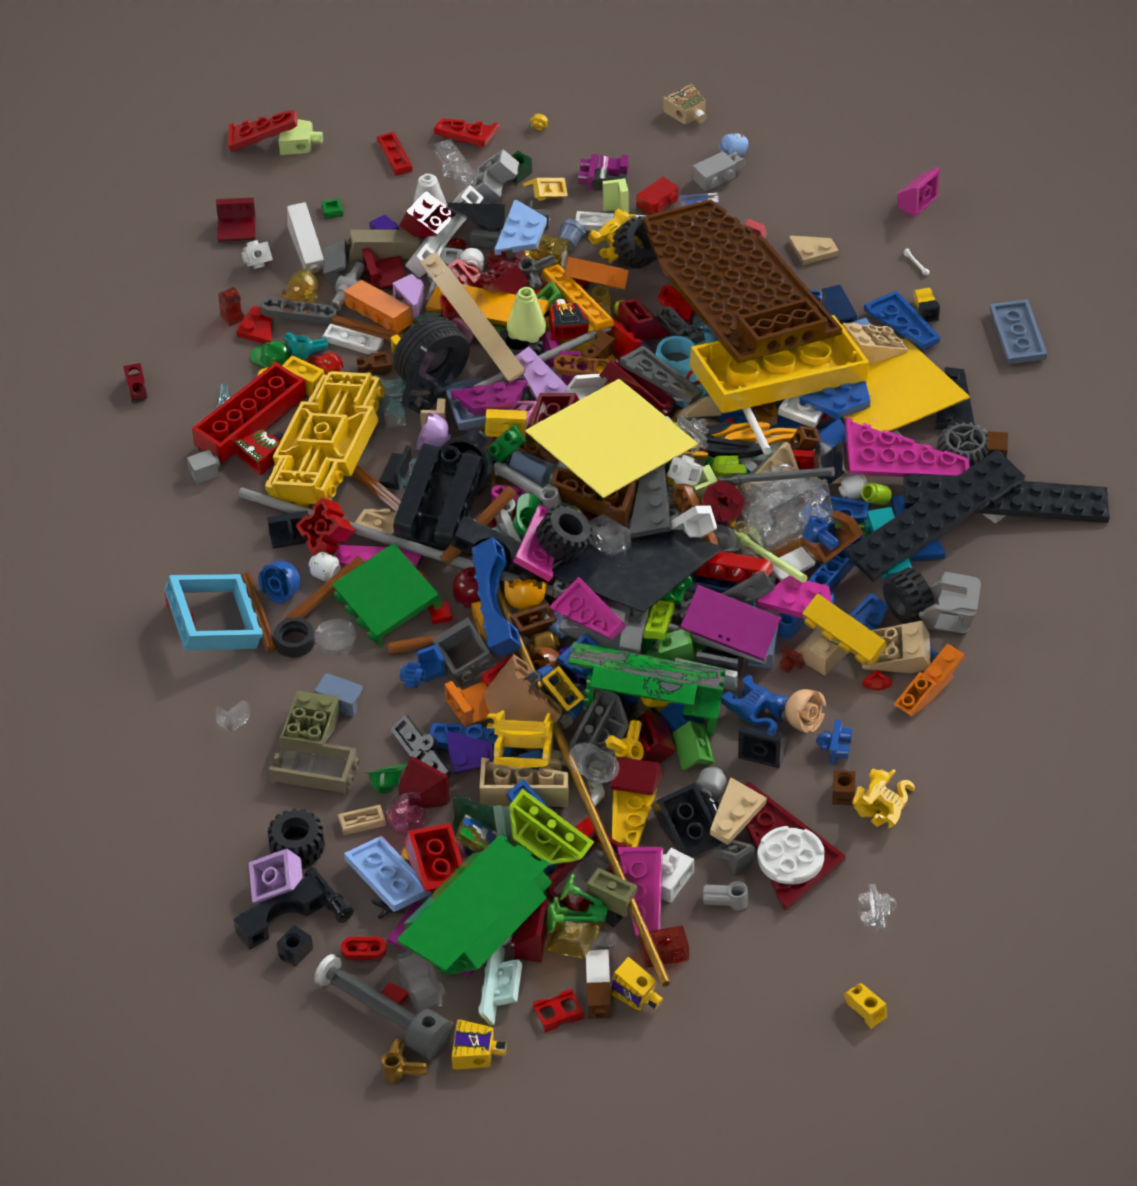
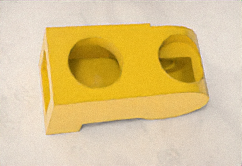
[844,983,887,1029]

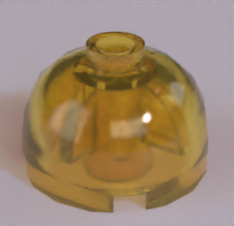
[281,268,319,303]

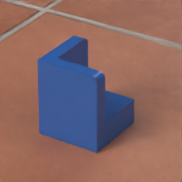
[417,644,446,682]

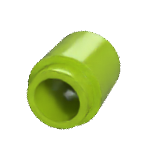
[861,483,892,506]

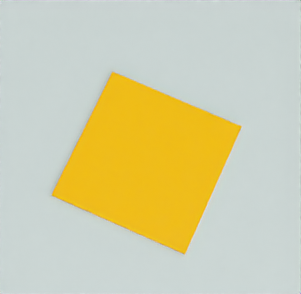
[843,338,970,432]

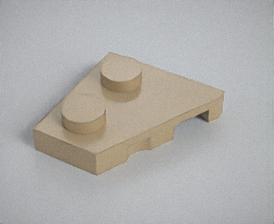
[789,236,839,266]
[355,509,397,536]

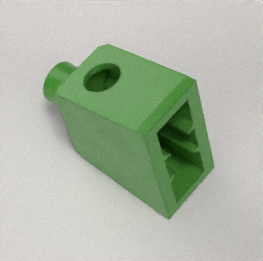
[647,629,696,662]

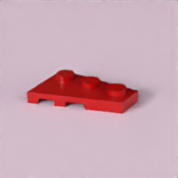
[606,318,643,360]

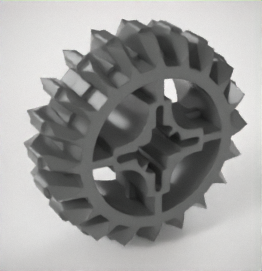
[938,421,992,467]

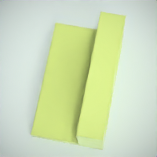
[603,178,629,214]

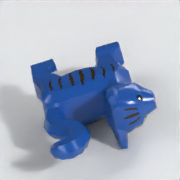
[721,674,788,732]

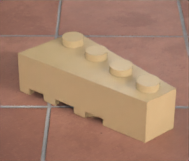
[480,757,569,807]

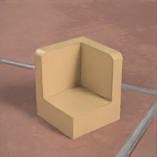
[420,399,446,427]

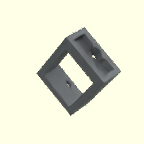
[432,617,496,685]

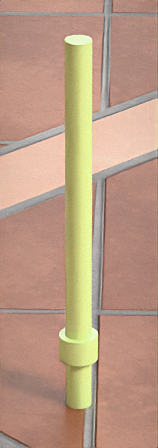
[734,530,808,583]

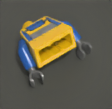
[523,666,584,730]

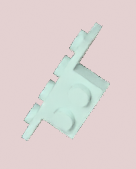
[479,945,522,1026]

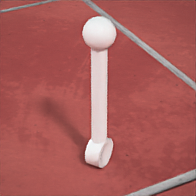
[903,248,930,276]

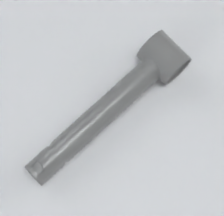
[493,462,564,510]

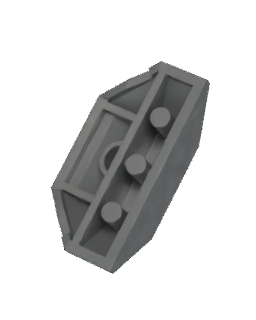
[561,690,630,773]

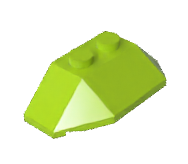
[509,789,594,866]

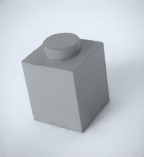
[187,449,220,484]

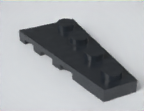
[935,367,975,430]

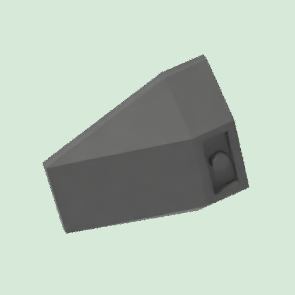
[559,595,652,654]

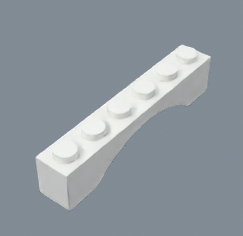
[405,185,484,278]

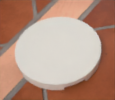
[757,826,824,884]

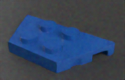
[799,381,871,419]

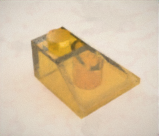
[544,922,602,958]

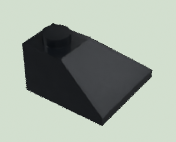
[738,728,787,769]

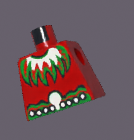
[235,429,284,476]

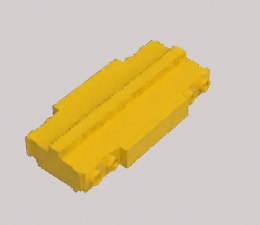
[265,371,385,508]

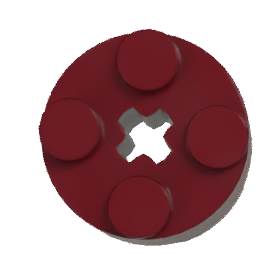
[699,481,744,526]

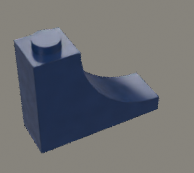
[821,284,857,325]

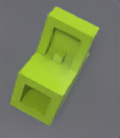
[712,456,745,488]

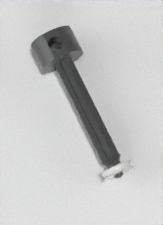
[314,954,454,1060]

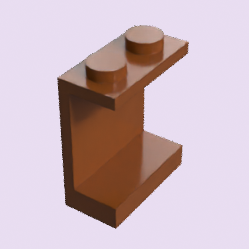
[799,511,863,564]

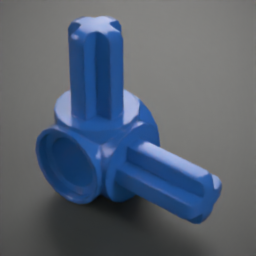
[802,515,839,550]

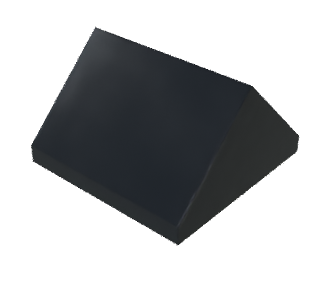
[696,649,745,682]

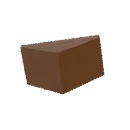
[510,603,557,638]

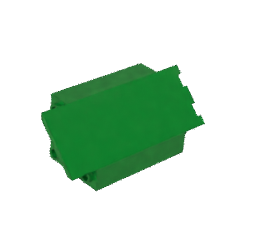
[396,834,552,976]

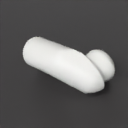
[588,778,605,806]

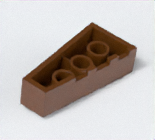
[550,467,637,527]

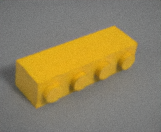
[802,593,887,667]

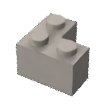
[473,149,519,204]

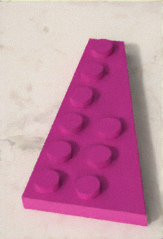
[845,417,969,477]

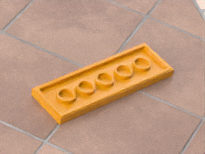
[426,285,549,326]

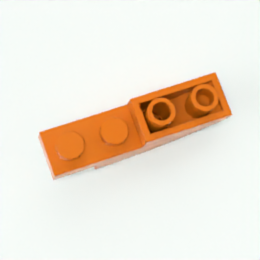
[894,643,965,717]

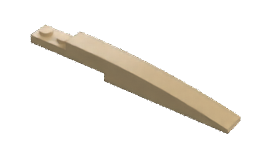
[420,251,526,383]

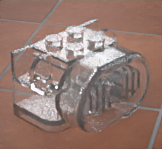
[739,464,834,553]

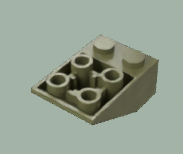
[280,690,340,746]

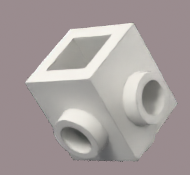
[241,240,273,269]
[667,455,704,486]

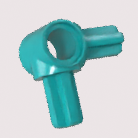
[283,332,328,361]

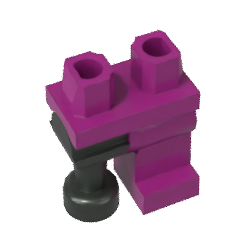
[578,154,629,191]

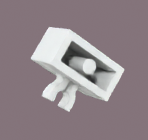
[661,848,694,903]

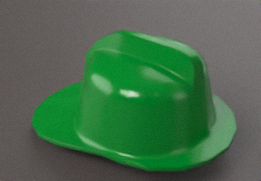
[250,341,292,368]
[513,493,544,540]
[364,764,407,793]

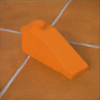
[564,257,629,289]

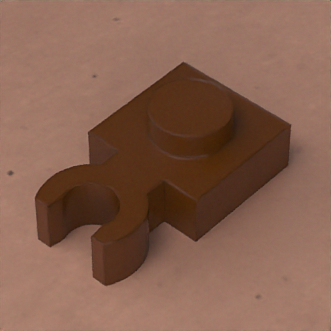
[356,351,392,373]

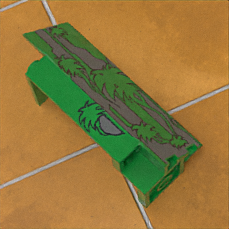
[568,642,726,736]

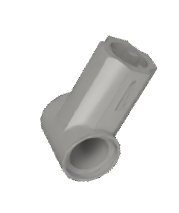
[703,881,749,911]

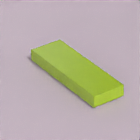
[643,600,675,640]

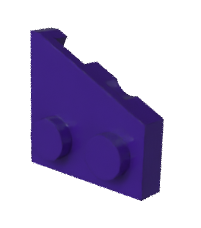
[446,732,494,774]

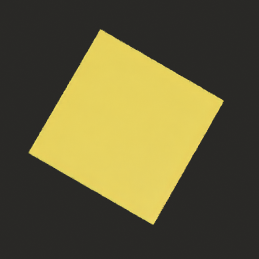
[525,379,698,498]

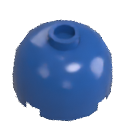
[258,560,300,603]

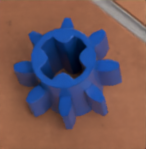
[400,662,425,688]

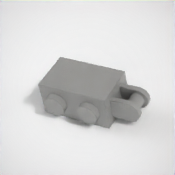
[693,151,746,192]

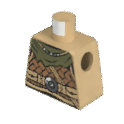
[664,83,707,124]

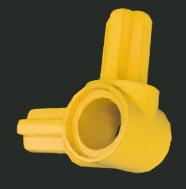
[605,720,644,760]

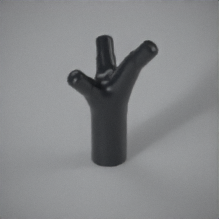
[371,899,405,919]

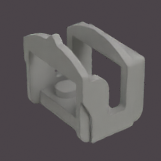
[919,572,981,634]

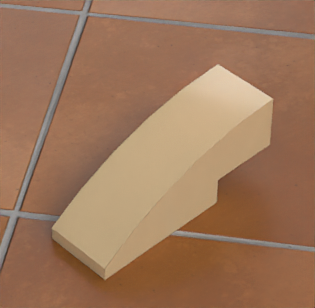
[676,395,721,419]

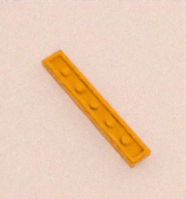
[542,264,614,331]

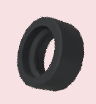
[274,617,315,658]

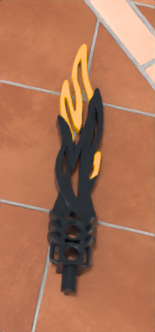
[676,421,797,459]

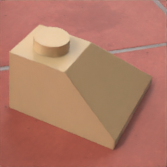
[791,628,850,676]

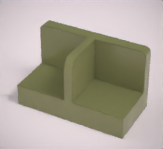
[587,868,637,917]

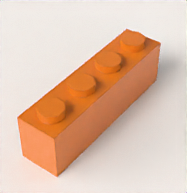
[344,280,414,334]

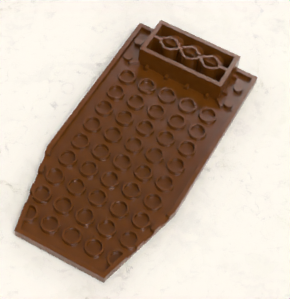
[643,199,842,364]

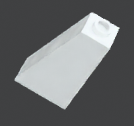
[287,202,324,273]

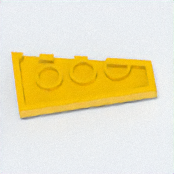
[612,789,657,855]

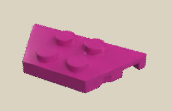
[757,576,832,619]

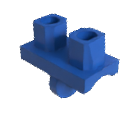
[816,720,853,764]

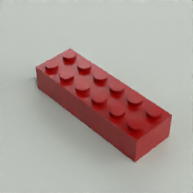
[192,362,306,463]

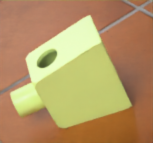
[279,119,323,155]

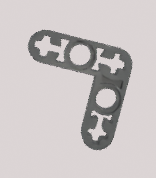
[657,307,705,344]

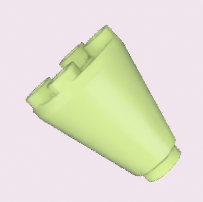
[507,287,546,343]

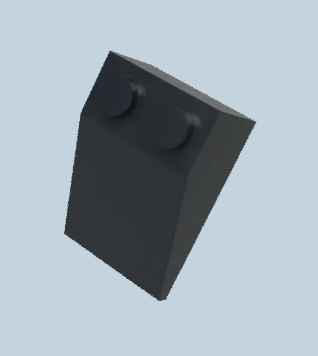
[650,783,723,857]

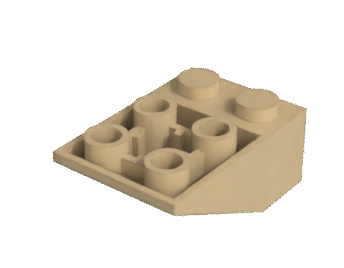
[842,323,908,365]
[862,621,931,673]

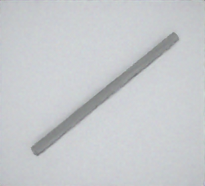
[473,327,612,387]

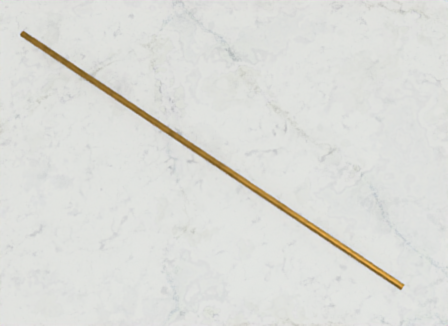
[498,586,670,987]

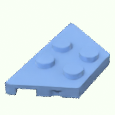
[495,200,547,255]

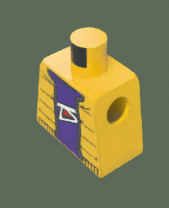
[610,957,663,1010]
[452,1020,507,1070]

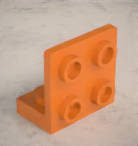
[444,681,490,727]

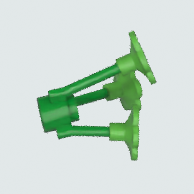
[546,874,608,933]

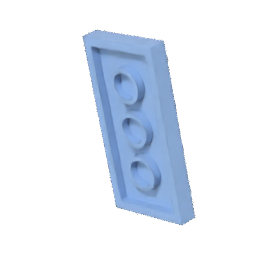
[344,836,431,912]

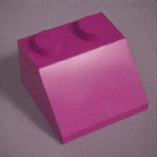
[897,168,940,217]

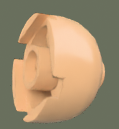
[785,689,826,733]

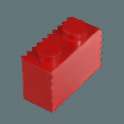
[636,176,679,215]

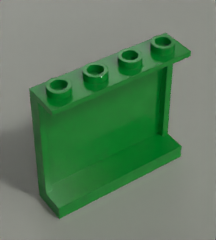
[332,543,443,647]

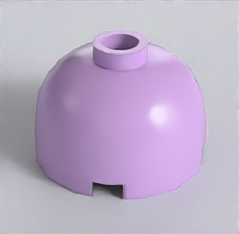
[416,412,451,451]

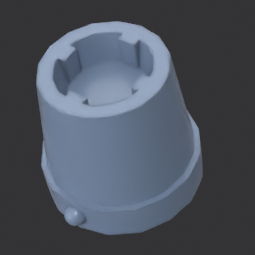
[557,219,586,251]

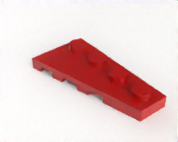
[228,110,298,152]

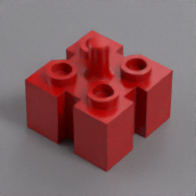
[296,497,355,556]

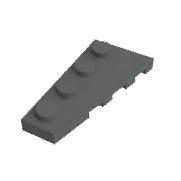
[618,346,703,404]
[629,464,671,538]

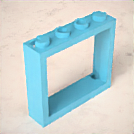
[165,574,263,651]

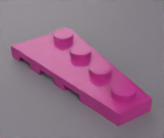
[335,545,424,570]

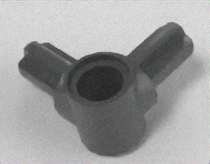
[518,255,556,290]

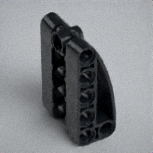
[393,443,483,551]

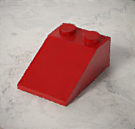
[404,823,463,892]

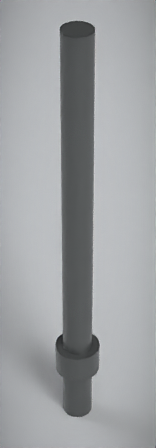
[717,467,835,486]

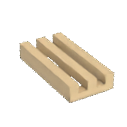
[338,805,386,836]

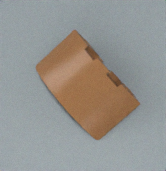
[484,654,563,752]

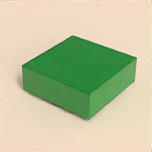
[321,199,344,219]

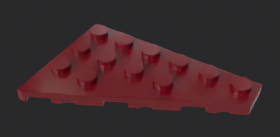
[745,781,846,911]

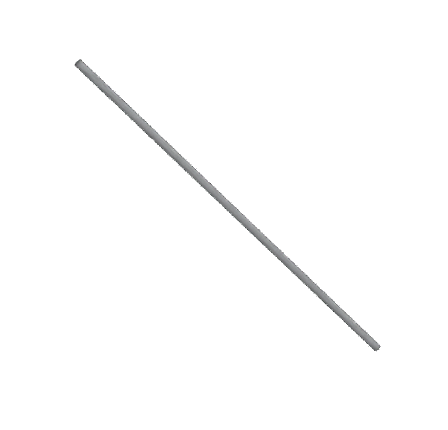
[239,487,768,664]

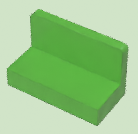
[672,721,715,770]

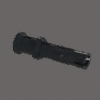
[304,867,354,923]

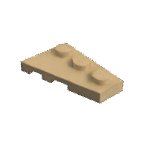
[710,778,767,845]

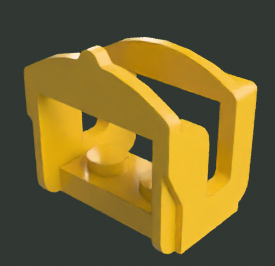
[487,711,554,768]

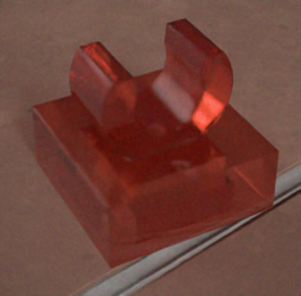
[779,645,805,673]

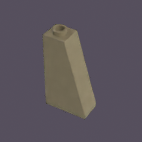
[345,229,421,271]

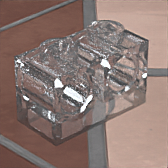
[589,514,631,557]

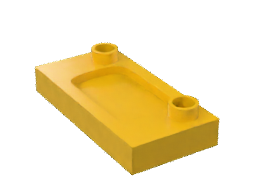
[689,315,869,414]

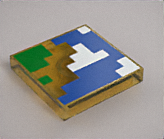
[455,814,498,853]

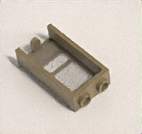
[269,739,360,795]

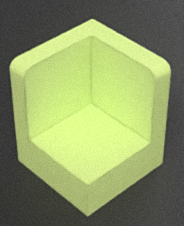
[690,465,718,498]

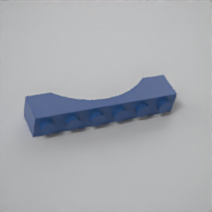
[472,537,521,657]

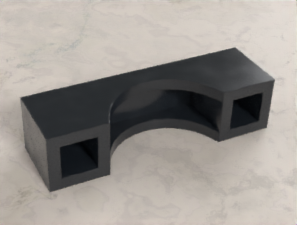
[450,516,527,575]
[233,875,325,950]

